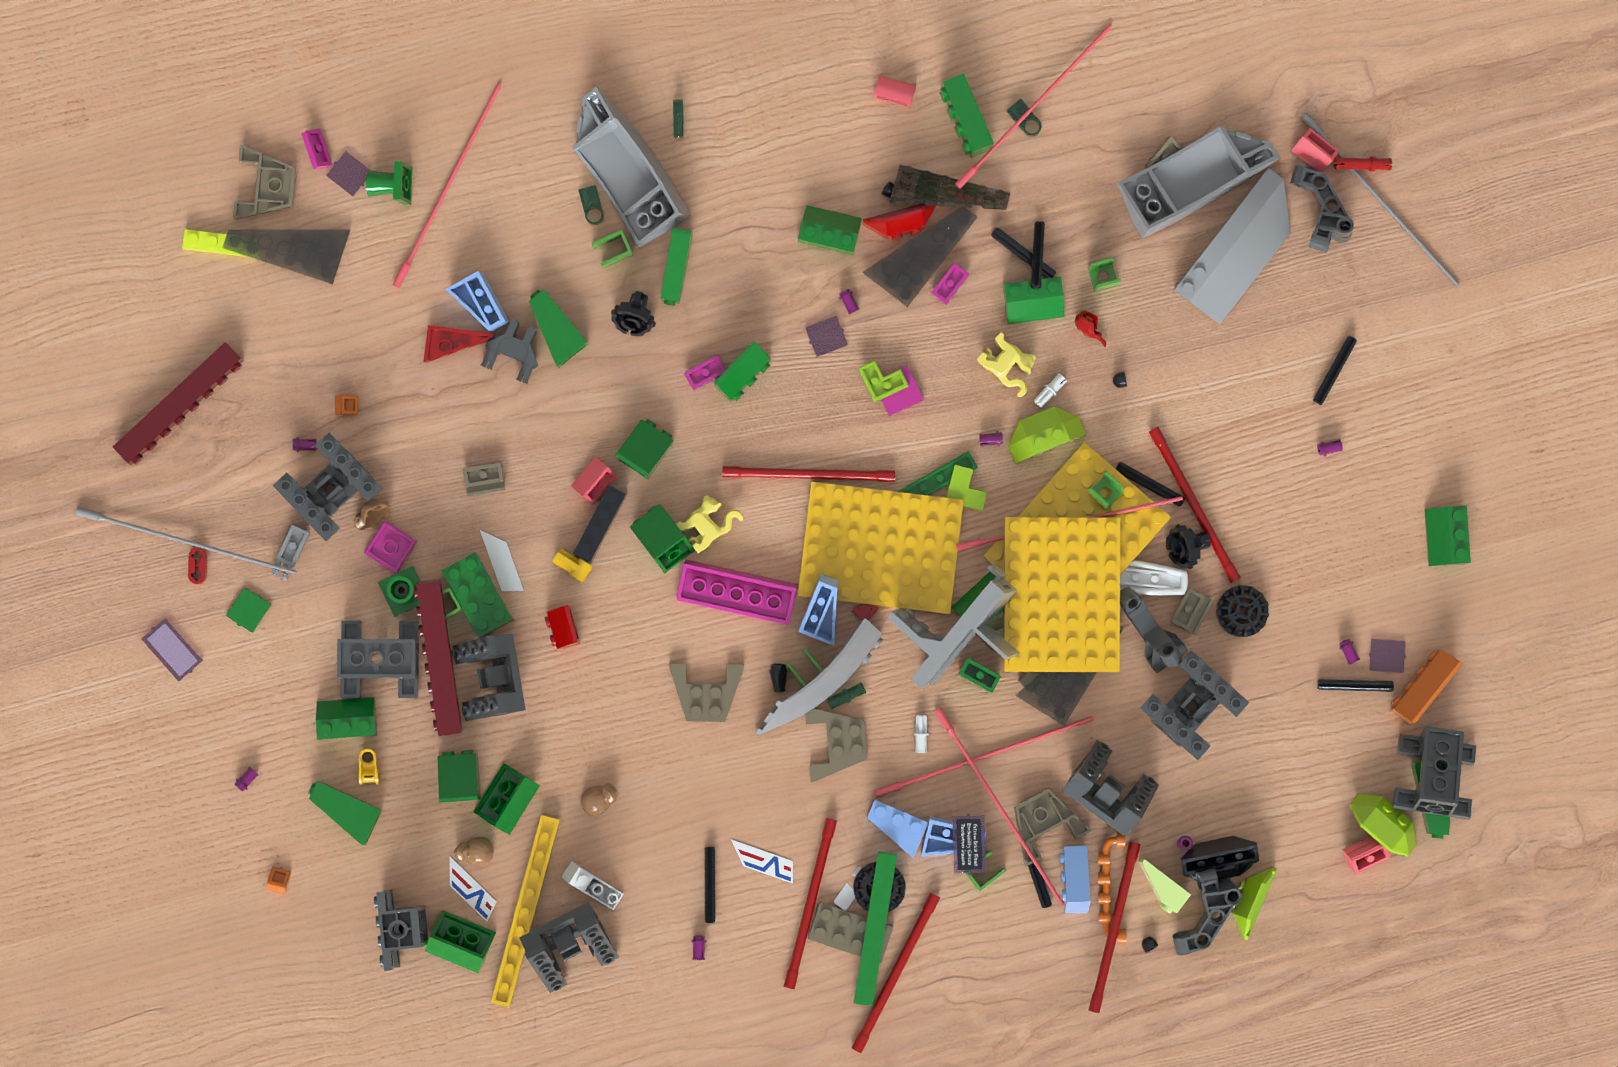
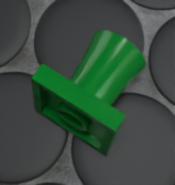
[366,161,413,205]
[378,566,420,617]

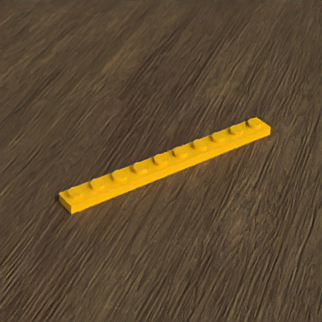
[491,815,560,1007]

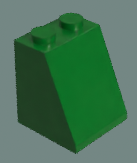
[615,419,674,480]
[630,504,695,574]
[438,750,481,803]

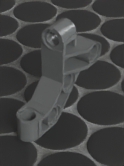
[1290,166,1354,253]
[1120,587,1188,673]
[1172,868,1242,955]

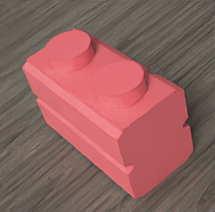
[1342,836,1390,874]

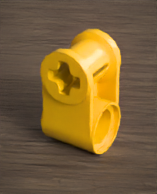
[358,748,380,785]

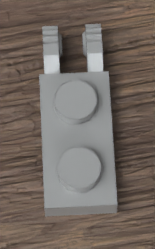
[271,525,310,581]

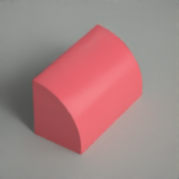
[874,75,916,107]
[1291,128,1340,173]
[571,457,618,505]

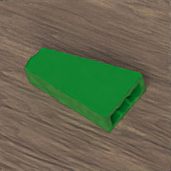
[660,228,693,306]
[529,289,588,368]
[1411,763,1450,839]
[308,781,382,845]

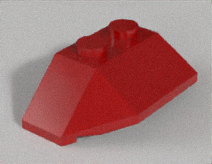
[863,199,938,240]

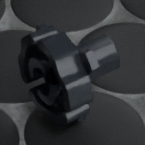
[611,291,656,336]
[1166,524,1211,569]

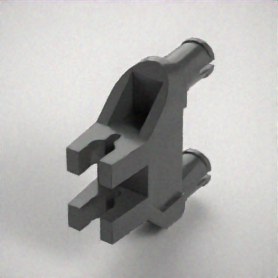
[481,319,538,384]

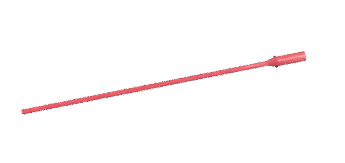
[955,24,1112,189]
[393,83,501,288]
[956,496,1183,551]
[934,708,1064,906]
[874,716,1094,798]

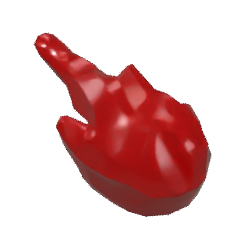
[1075,310,1106,347]

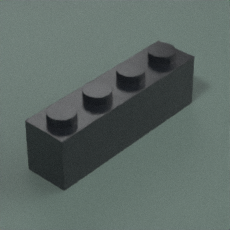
[573,485,627,563]

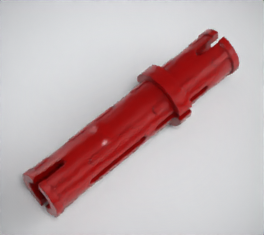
[1334,156,1392,172]

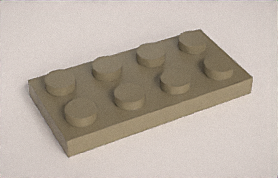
[808,902,893,963]

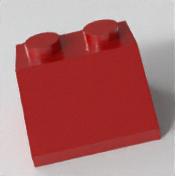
[544,605,580,650]

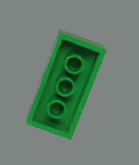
[939,73,994,158]
[441,552,513,638]

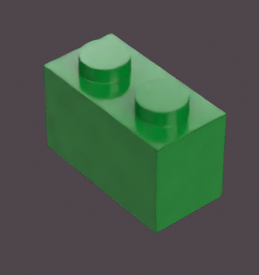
[958,658,1001,693]

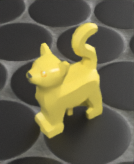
[977,332,1036,397]
[676,495,744,554]

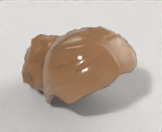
[354,499,389,530]
[581,784,618,816]
[454,837,493,866]

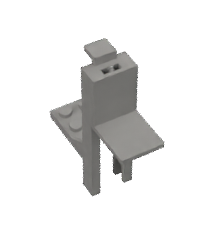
[887,563,1019,689]

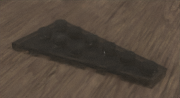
[889,165,1010,210]
[862,206,978,308]
[222,230,350,285]
[1014,625,1124,726]

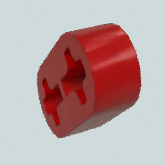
[188,548,207,584]

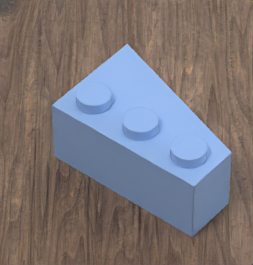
[445,271,510,331]
[798,574,838,646]
[867,800,928,858]
[921,816,987,857]
[1060,846,1090,913]

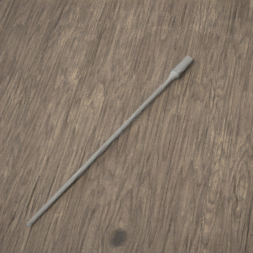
[1301,114,1459,286]
[75,507,297,574]

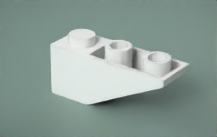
[561,861,624,910]

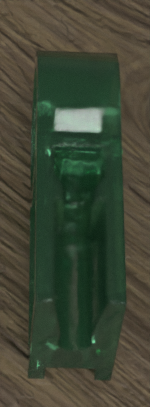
[673,99,684,139]
[1007,99,1042,137]
[578,185,604,225]

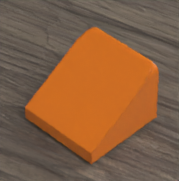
[335,395,358,415]
[266,867,291,894]

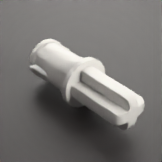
[1034,373,1067,408]
[914,715,929,753]

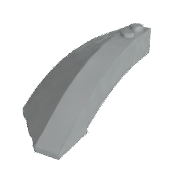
[573,87,691,247]
[1117,126,1280,239]
[1175,168,1290,324]
[756,618,883,735]

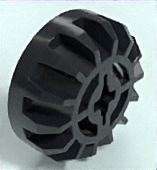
[1216,585,1269,637]
[853,862,906,913]

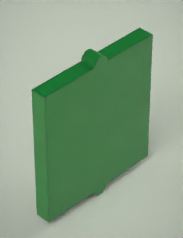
[226,588,271,633]

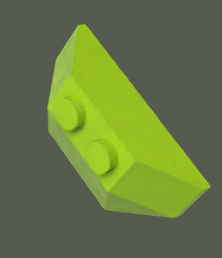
[1008,406,1086,464]
[1349,793,1417,857]
[1232,867,1277,940]

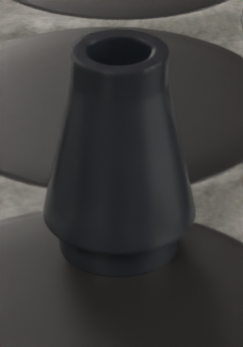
[769,664,788,692]

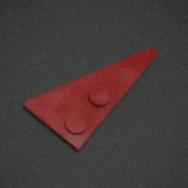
[423,325,495,363]

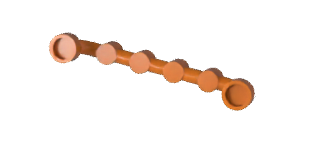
[1098,832,1126,945]

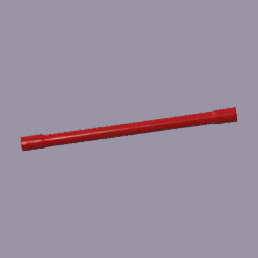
[1149,426,1241,583]
[722,466,895,482]
[783,818,837,990]
[1088,842,1141,1013]
[851,893,940,1053]

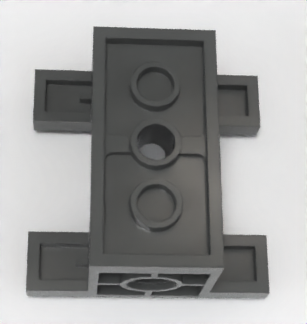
[273,433,383,542]
[337,621,419,698]
[452,634,526,721]
[1140,651,1249,760]
[1393,726,1476,820]
[1062,740,1159,836]
[374,889,428,971]
[519,902,619,993]

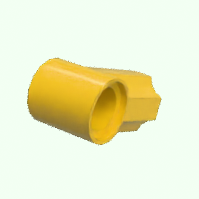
[552,548,593,583]

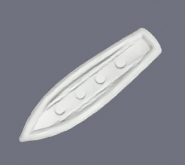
[1120,560,1188,595]

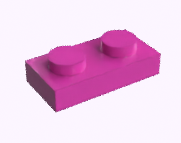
[301,129,332,169]
[931,263,969,305]
[684,355,726,391]

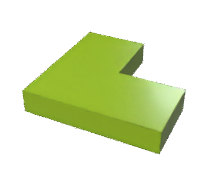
[858,360,909,403]
[946,464,987,511]

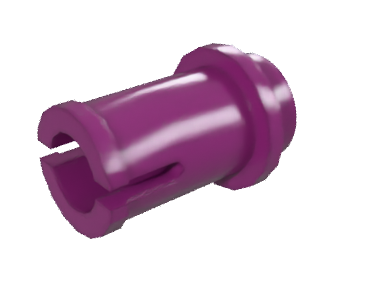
[839,289,860,314]
[979,431,1003,446]
[293,437,317,452]
[1317,439,1343,457]
[1339,639,1360,664]
[234,767,258,792]
[1177,836,1193,851]
[691,936,707,960]

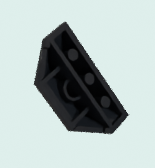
[1181,836,1259,880]

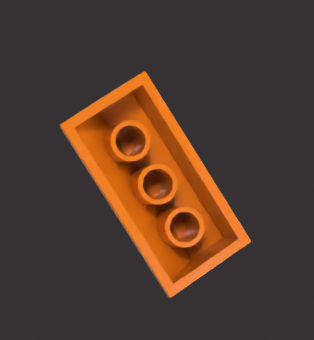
[1391,650,1463,724]

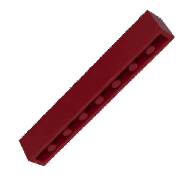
[113,342,243,465]
[414,579,462,736]

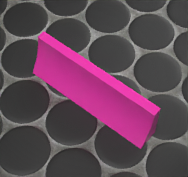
[676,559,798,625]

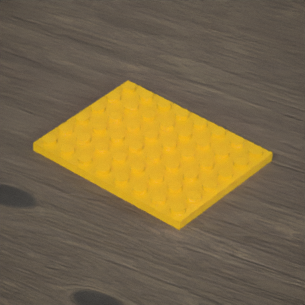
[983,442,1171,575]
[798,482,964,614]
[1004,517,1120,672]

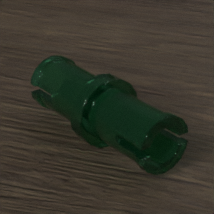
[827,682,866,710]

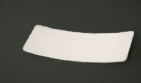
[834,867,862,911]

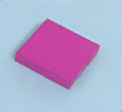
[881,365,924,416]
[364,521,417,573]

